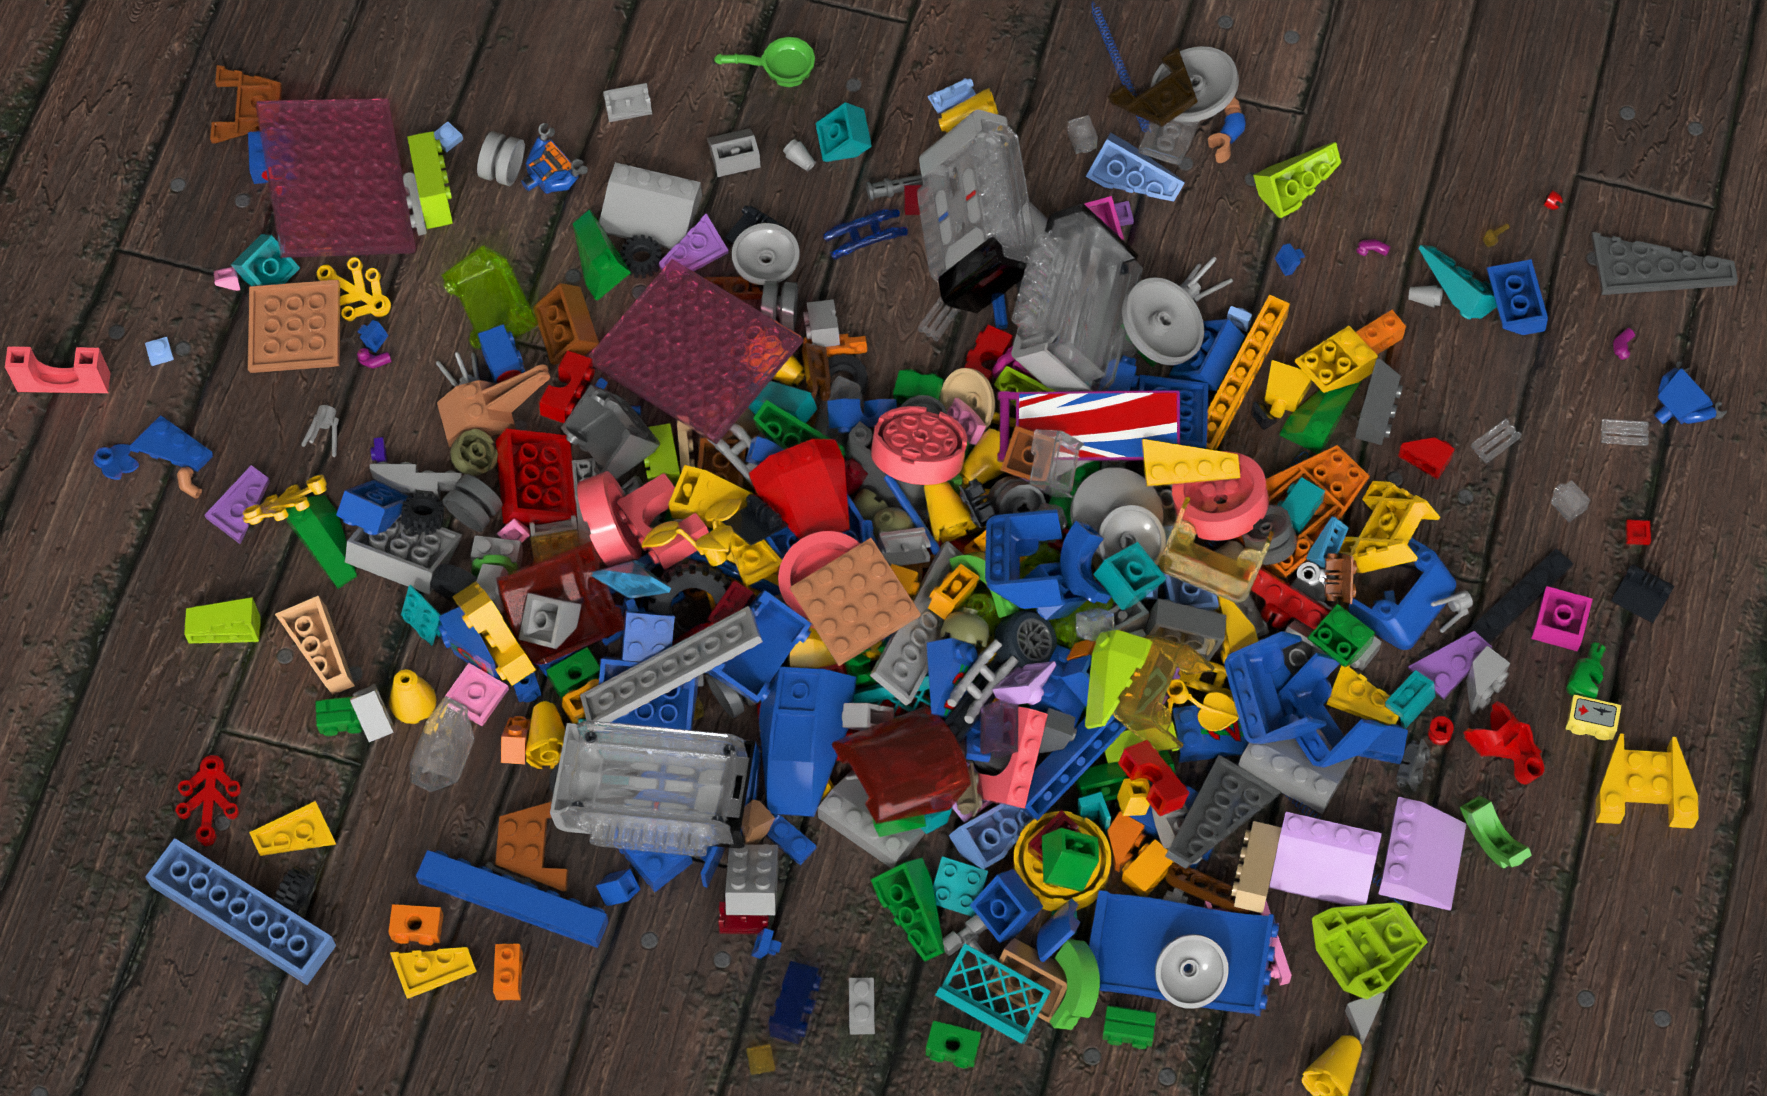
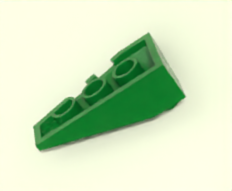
[573,209,631,301]
[1279,381,1361,454]
[285,495,357,589]
[871,858,945,961]

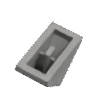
[1345,993,1384,1044]

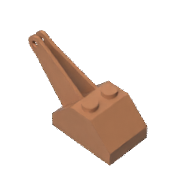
[437,365,550,448]

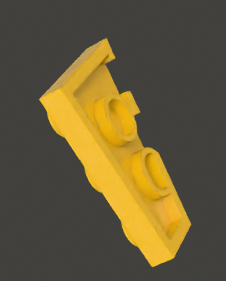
[723,524,782,587]
[1326,665,1399,726]
[249,801,336,856]
[390,947,477,999]

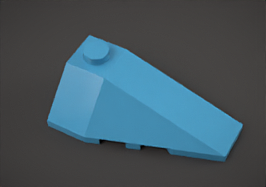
[592,560,671,599]

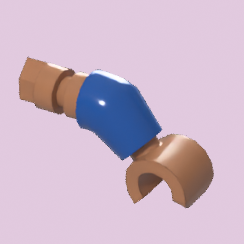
[1208,96,1246,163]

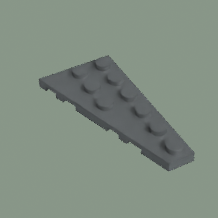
[1591,232,1738,295]
[1165,755,1281,869]

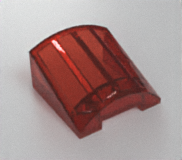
[496,541,624,665]
[831,706,971,824]

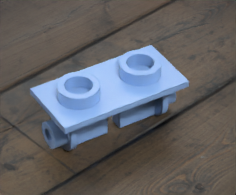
[928,78,976,114]

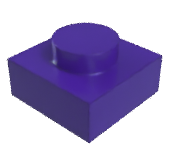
[370,437,387,463]

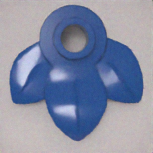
[93,444,139,480]

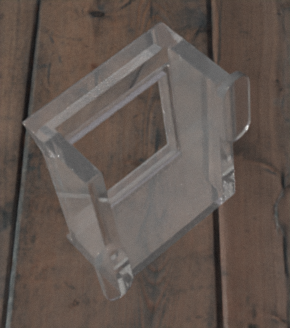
[1029,429,1084,498]

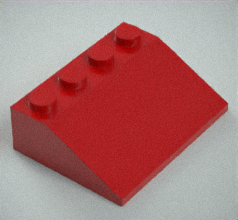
[496,428,577,526]

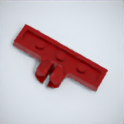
[1240,562,1331,630]

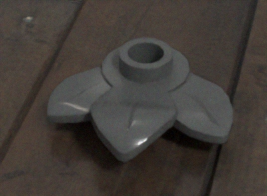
[1291,561,1338,602]

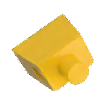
[1264,360,1312,418]

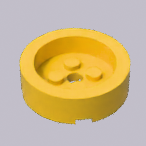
[1013,811,1111,911]

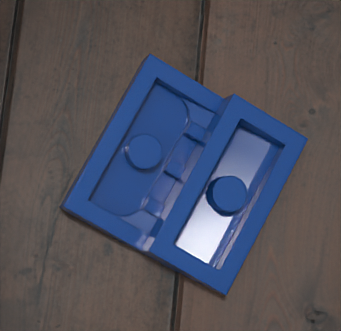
[1037,898,1080,963]

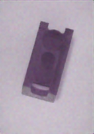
[980,700,1018,758]

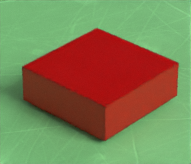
[1625,520,1651,545]

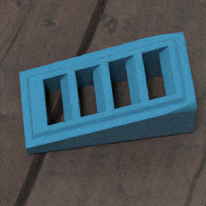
[1306,517,1349,569]

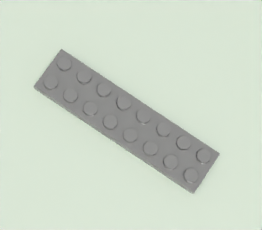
[870,541,966,705]
[580,606,763,731]

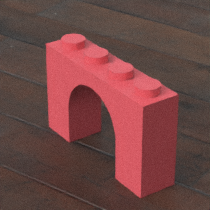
[5,347,111,393]
[616,473,709,570]
[977,703,1048,809]

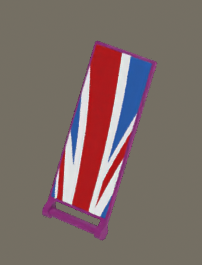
[997,391,1180,462]

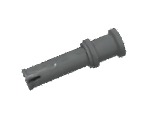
[866,173,935,202]

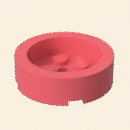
[871,406,967,485]
[1172,451,1269,540]
[577,471,642,567]
[778,531,860,629]

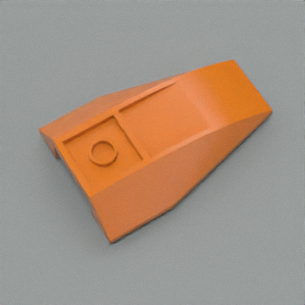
[1233,445,1370,578]

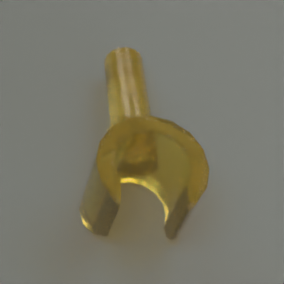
[1483,224,1510,247]

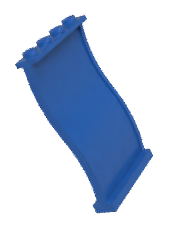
[1089,890,1279,1016]

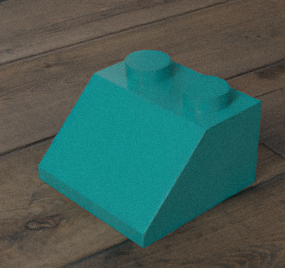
[815,102,872,162]
[231,234,300,286]
[1093,542,1167,611]

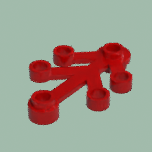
[175,755,241,846]

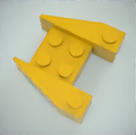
[1337,481,1440,573]
[452,581,536,686]
[1596,734,1699,828]

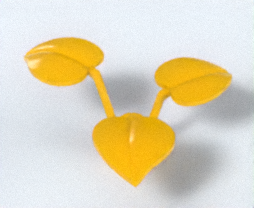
[642,498,742,566]
[1142,658,1239,731]

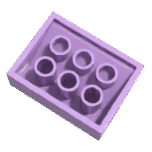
[1378,797,1466,911]
[1269,812,1382,906]

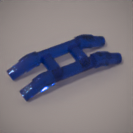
[823,209,908,260]

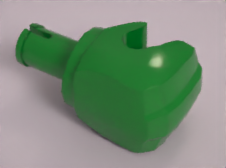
[1566,642,1606,699]
[844,648,877,687]

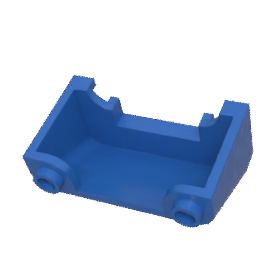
[707,591,812,703]

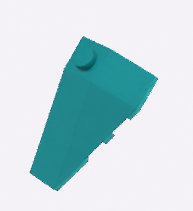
[1418,245,1497,319]

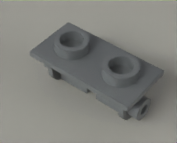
[1396,739,1431,792]

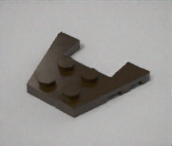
[1108,48,1198,127]

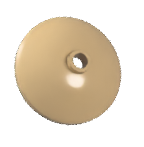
[940,368,995,431]

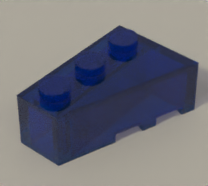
[768,961,822,1044]

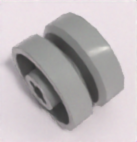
[477,131,525,187]

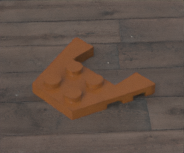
[210,65,282,143]
[496,802,569,892]

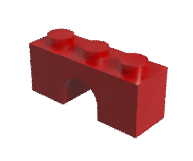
[960,325,1013,385]
[539,350,595,423]
[1118,740,1189,817]

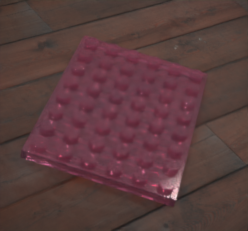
[256,99,416,258]
[588,259,804,444]

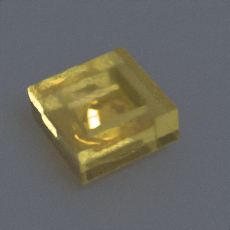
[746,1044,775,1075]

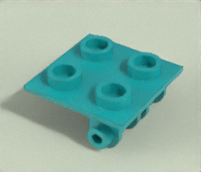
[401,585,441,646]
[933,856,988,917]

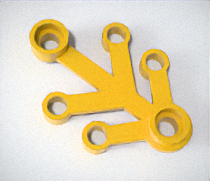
[317,257,391,321]
[242,475,327,525]

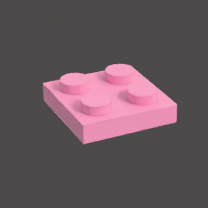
[442,663,509,726]

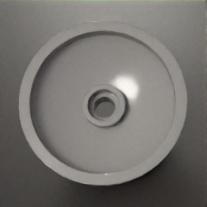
[732,223,800,285]
[1098,505,1166,565]
[1155,934,1228,1008]

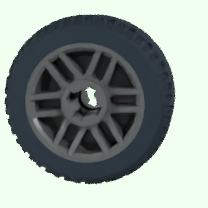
[994,610,1057,668]

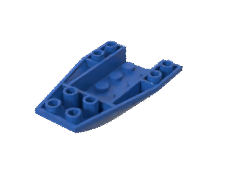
[759,667,856,817]

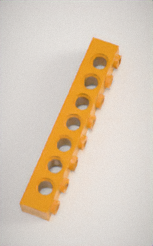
[1206,295,1290,451]

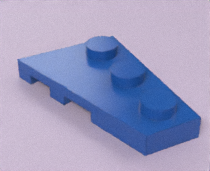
[129,415,213,472]

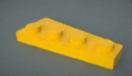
[1141,439,1240,487]

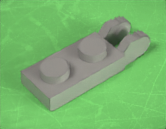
[403,172,427,236]

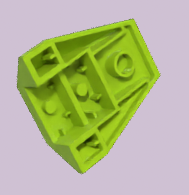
[1312,902,1427,1000]

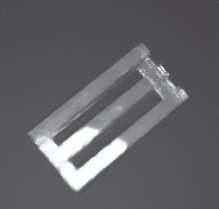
[918,294,961,341]
[1471,418,1522,463]
[1601,419,1649,446]

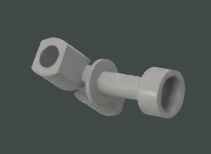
[943,914,999,975]

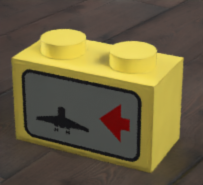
[1565,695,1621,740]

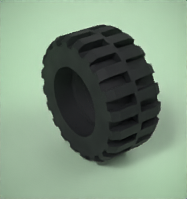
[648,560,731,641]

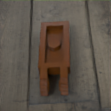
[802,343,831,401]

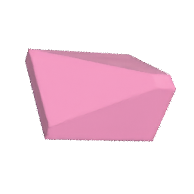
[214,267,240,291]
[497,518,531,543]

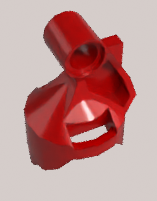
[1463,701,1544,785]

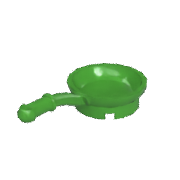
[714,37,815,87]

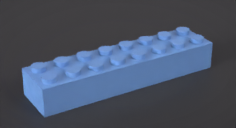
[146,838,336,985]

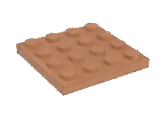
[248,280,340,373]
[789,538,921,666]

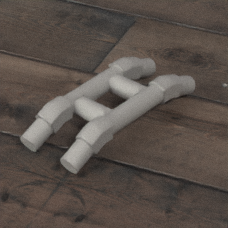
[707,419,758,489]
[947,639,1019,723]

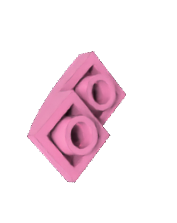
[947,398,986,445]

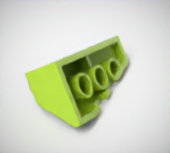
[1253,142,1341,218]
[1085,630,1152,729]

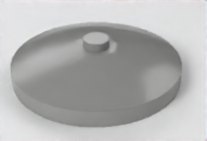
[1151,46,1239,122]
[1122,278,1204,365]
[1070,468,1163,557]

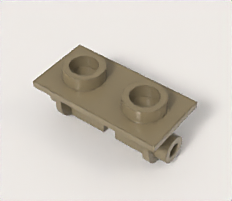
[952,763,982,817]

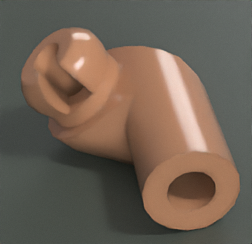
[177,467,202,499]

